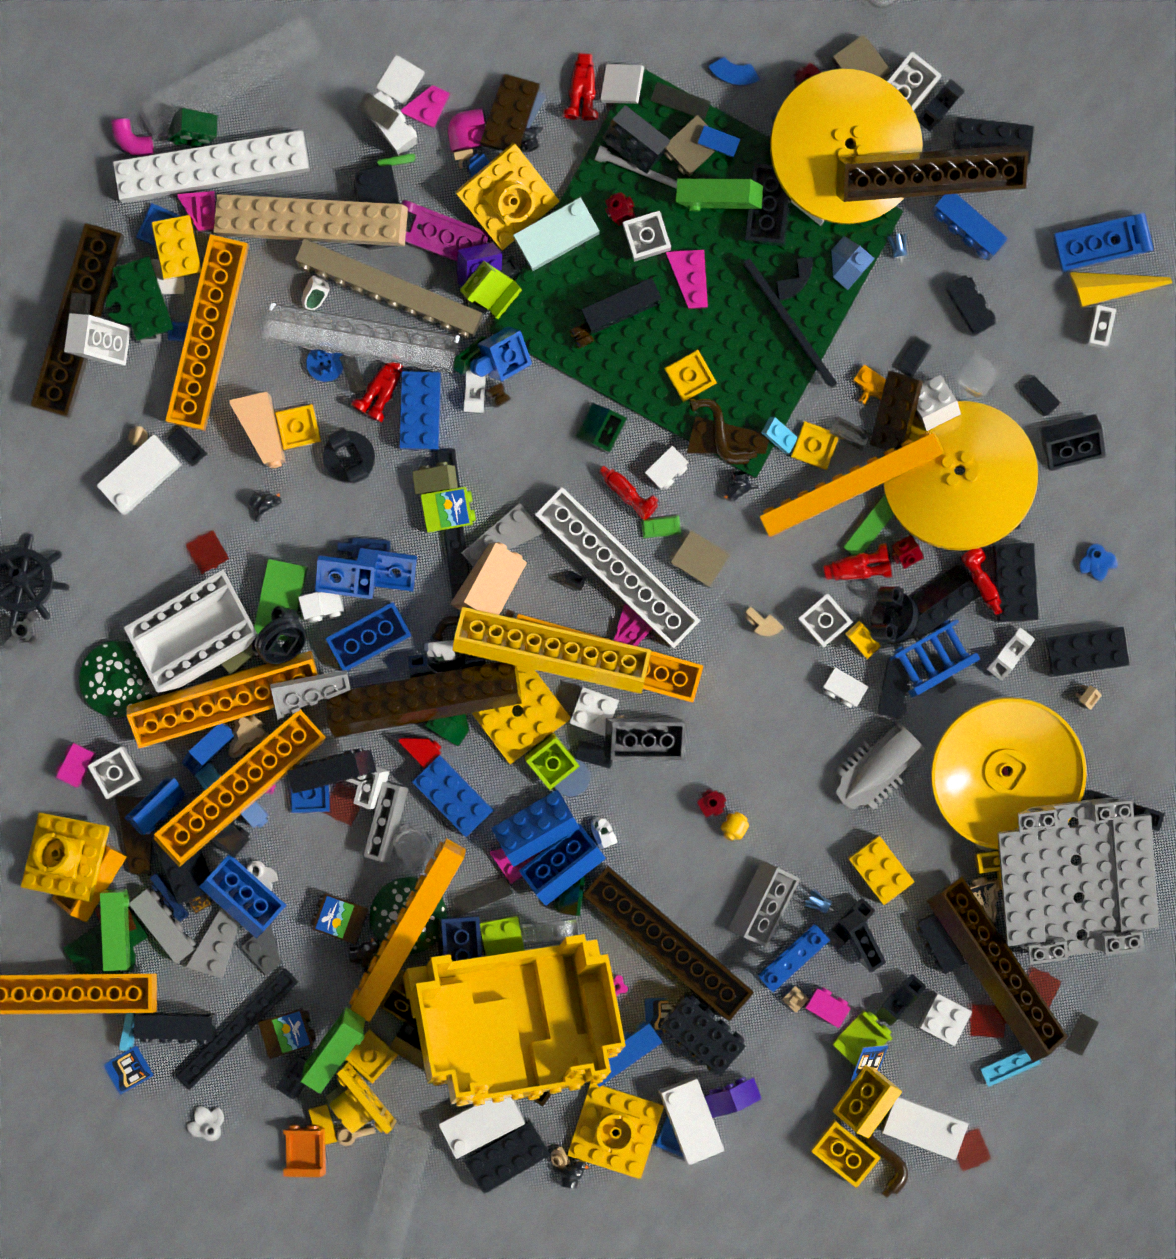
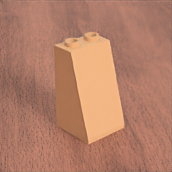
[229,392,286,469]
[451,542,527,615]

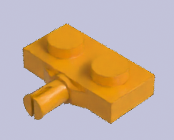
[853,365,886,405]

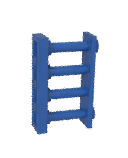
[889,619,980,698]
[758,924,830,992]

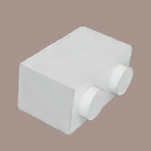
[1086,305,1116,349]
[645,446,688,490]
[822,668,868,708]

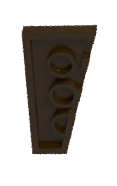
[686,416,769,454]
[115,796,153,874]

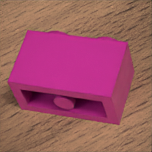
[55,743,96,788]
[805,986,851,1028]

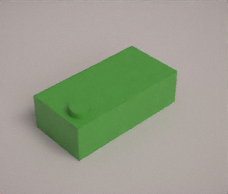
[676,179,763,211]
[254,559,308,641]
[100,889,131,971]
[301,1007,365,1094]

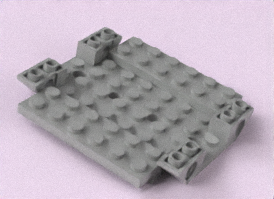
[997,798,1159,965]

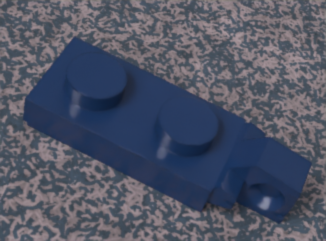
[337,538,391,558]
[150,873,190,922]

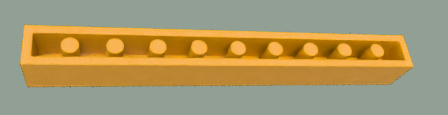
[759,431,945,537]

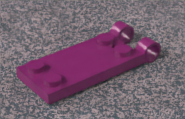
[401,200,489,262]

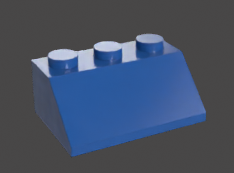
[124,777,185,835]

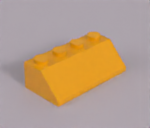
[51,843,126,922]

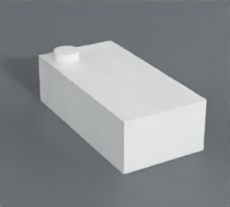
[64,313,131,366]
[97,435,182,515]
[658,1076,724,1165]
[881,1096,969,1160]
[439,1097,526,1159]

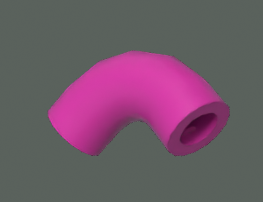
[111,119,154,156]

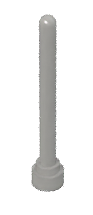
[595,146,677,189]

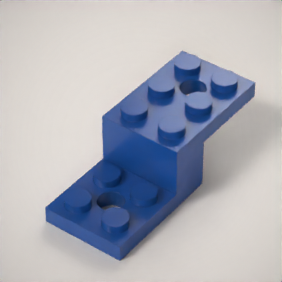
[315,548,417,599]

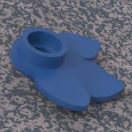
[1079,544,1118,581]

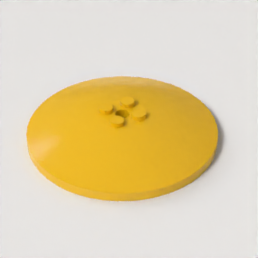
[770,69,923,224]
[884,401,1038,550]
[931,697,1087,850]

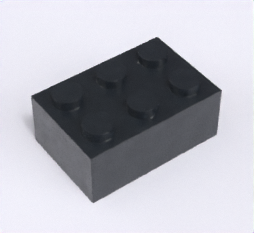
[602,105,671,174]

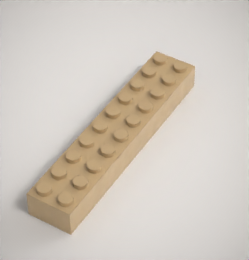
[214,194,408,246]

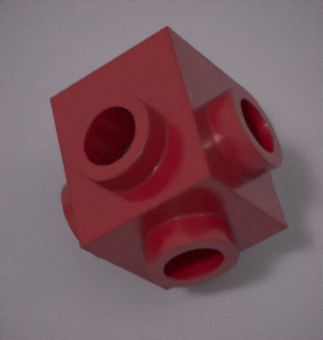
[794,62,822,88]
[605,192,636,226]
[891,535,924,569]
[696,788,727,818]

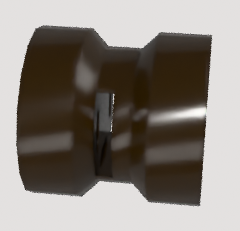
[569,323,594,349]
[486,382,511,408]

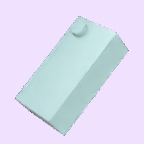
[514,197,599,271]

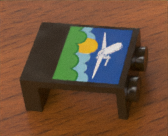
[310,892,369,945]
[258,1007,317,1060]

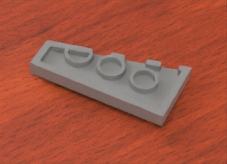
[462,503,544,567]
[270,670,350,719]
[186,907,240,978]

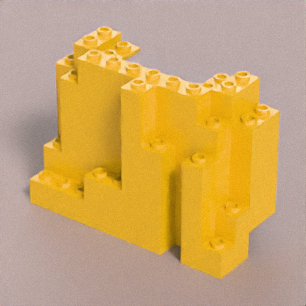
[403,934,626,1106]

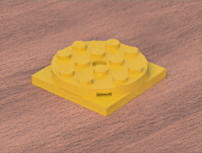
[472,665,571,765]

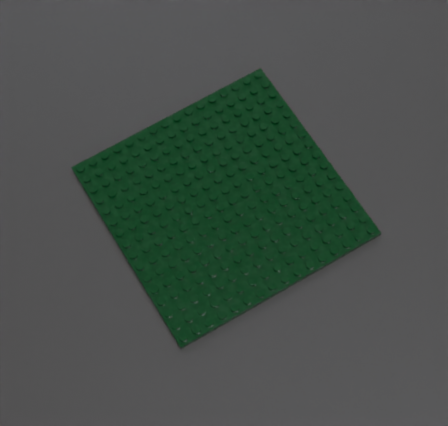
[488,64,904,478]

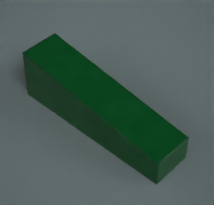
[453,336,487,375]

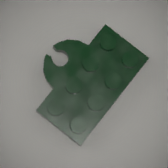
[106,256,174,341]
[63,907,149,974]

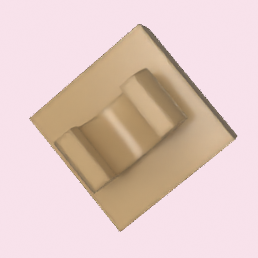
[454,148,474,169]
[1075,685,1101,710]
[782,986,809,1013]

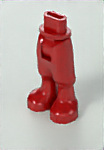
[562,53,599,121]
[351,355,405,423]
[599,466,659,520]
[824,543,892,581]
[961,548,1002,615]

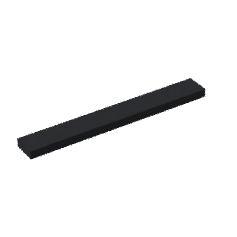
[743,258,838,389]
[436,449,469,600]
[176,968,299,1090]

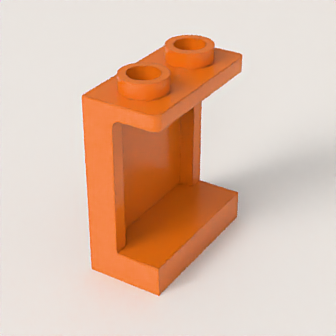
[283,1124,326,1177]

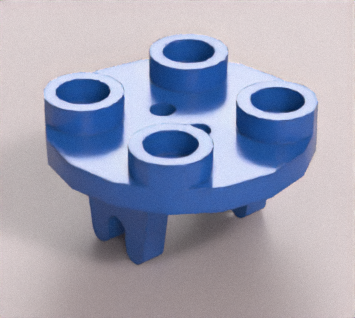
[306,344,345,382]

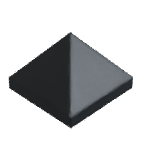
[564,571,587,591]

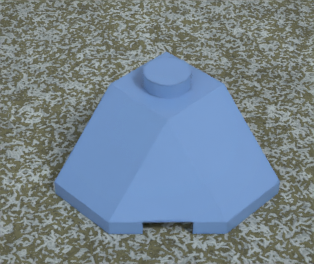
[831,236,874,290]

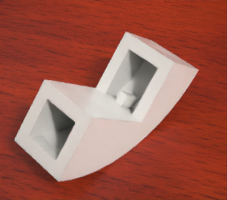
[464,368,486,413]
[987,627,1035,681]

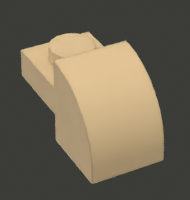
[745,607,784,637]

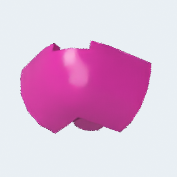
[448,108,485,153]

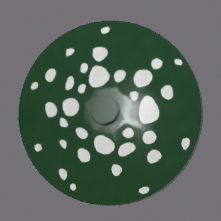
[79,641,155,718]
[370,877,447,954]

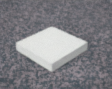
[601,64,644,104]

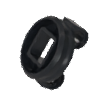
[323,427,375,485]
[870,586,920,644]
[252,606,307,664]

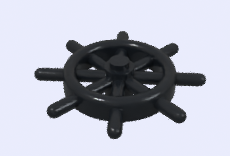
[0,534,70,629]

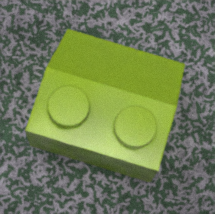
[524,733,580,790]
[480,915,525,956]

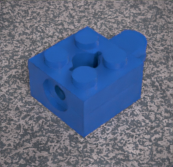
[470,327,532,382]

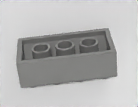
[729,860,800,948]

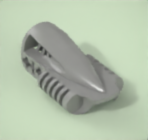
[836,722,925,810]

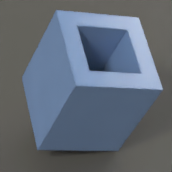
[241,800,269,828]

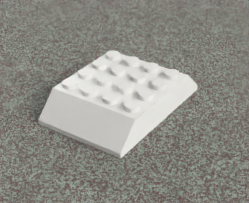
[124,570,258,693]

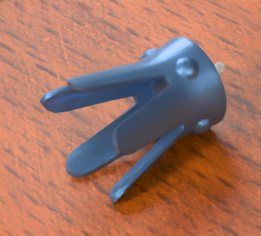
[887,233,908,263]
[805,889,833,914]

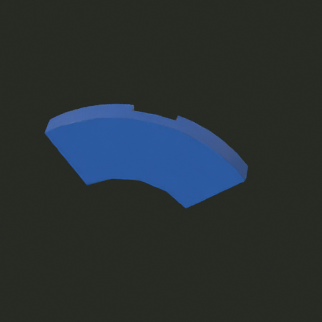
[708,56,760,86]

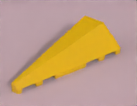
[1069,272,1172,308]

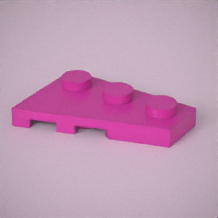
[666,250,708,309]

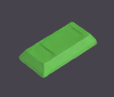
[377,153,416,167]
[641,515,681,538]

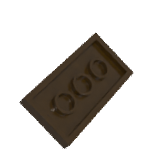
[480,73,540,151]
[870,371,923,451]

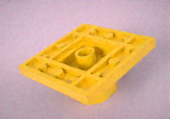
[455,143,560,250]
[21,812,110,902]
[329,1062,397,1134]
[567,1083,664,1179]

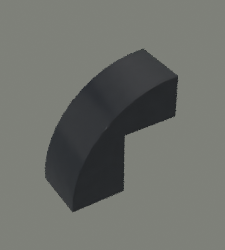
[917,79,965,132]
[776,257,813,302]
[826,898,875,950]
[876,973,927,1026]

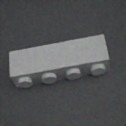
[363,782,408,862]
[129,889,196,964]

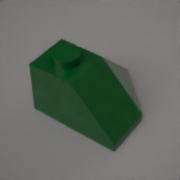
[426,714,469,747]
[554,876,585,917]

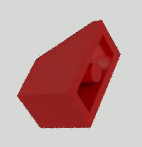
[399,738,442,769]

